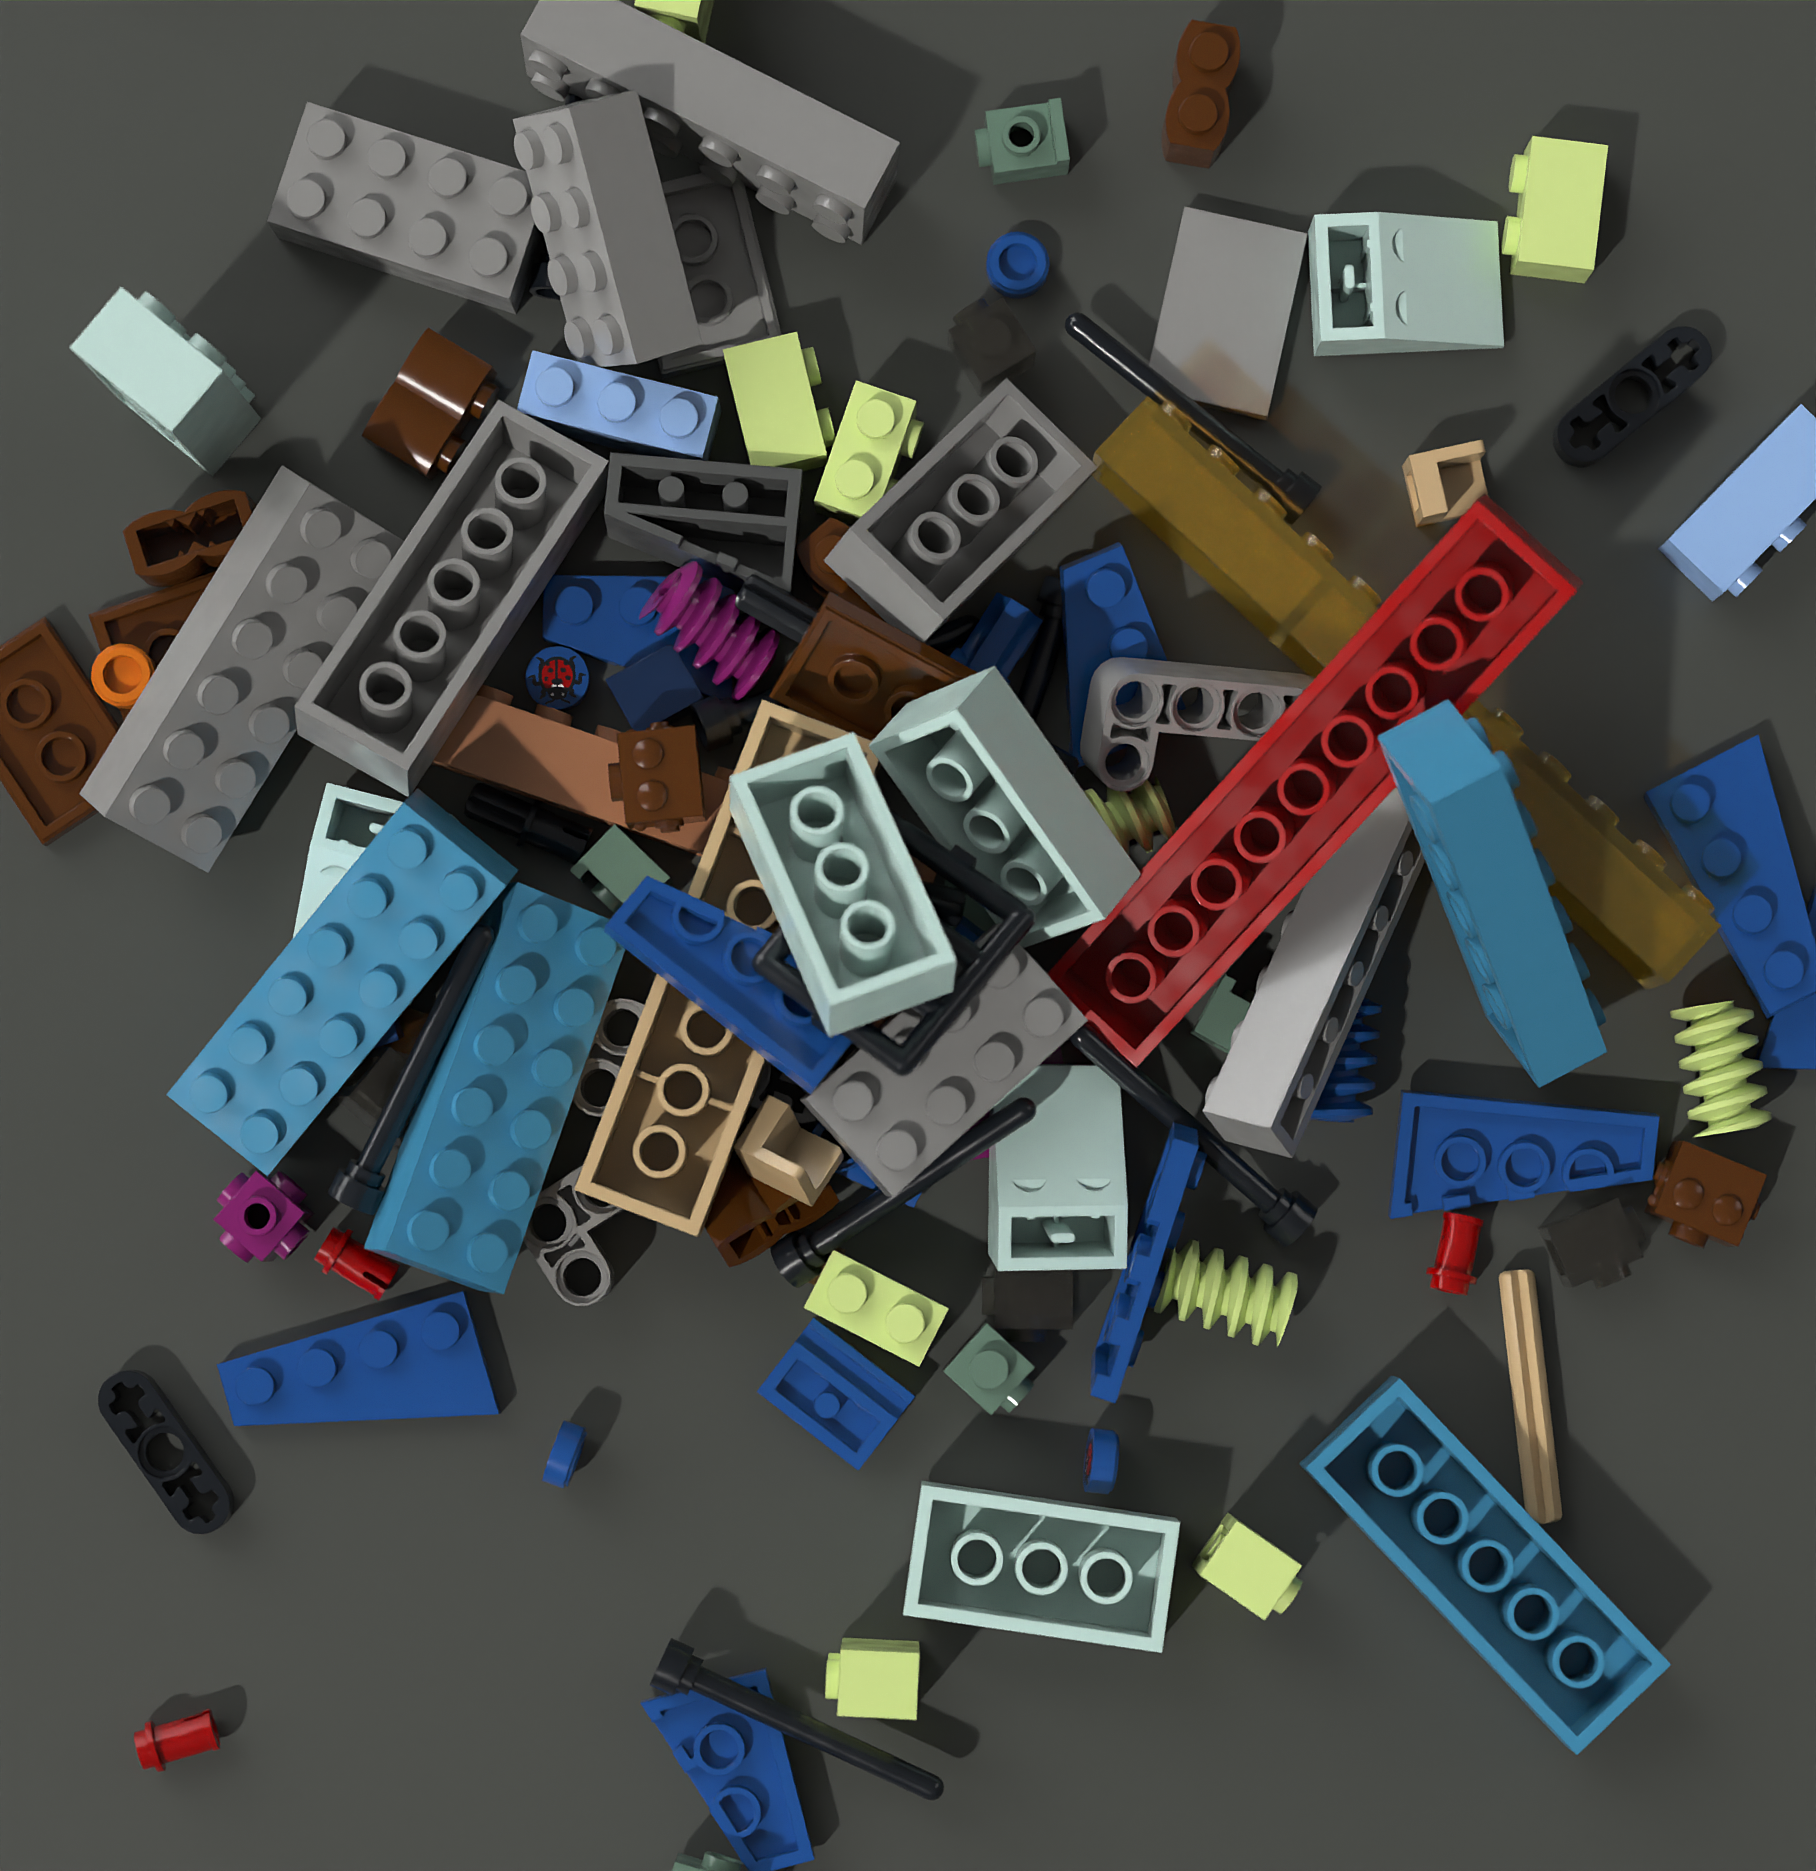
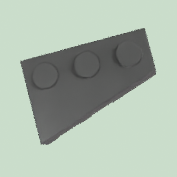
[604,453,803,595]

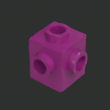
[213,1170,315,1263]

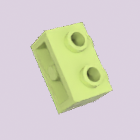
[814,380,924,525]

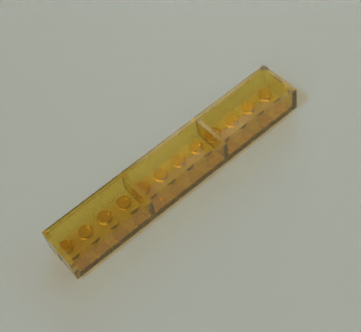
[1091,396,1721,990]

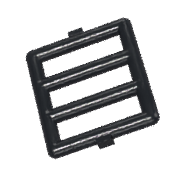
[752,808,1036,1076]

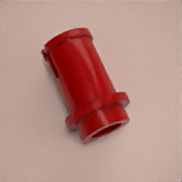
[1426,1212,1484,1296]
[314,1227,401,1301]
[134,1709,221,1772]

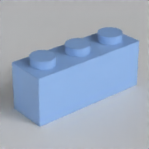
[517,350,721,461]
[1658,404,1816,602]

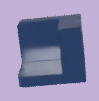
[605,644,704,731]

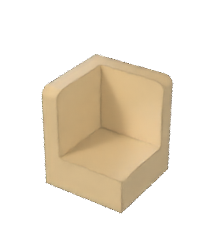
[1402,440,1488,527]
[733,1095,844,1207]

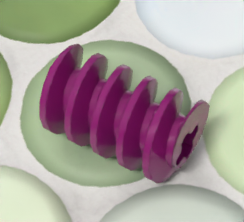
[639,561,780,701]

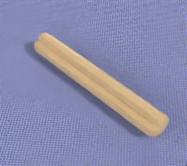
[1499,1269,1562,1524]

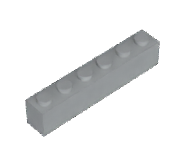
[1202,788,1425,1158]

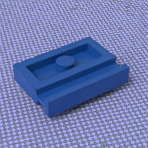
[757,1317,915,1471]

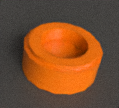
[91,643,156,709]

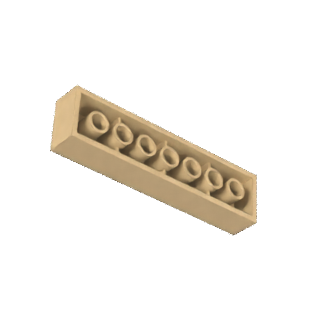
[574,700,881,1237]

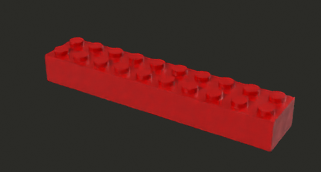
[1047,494,1583,1068]

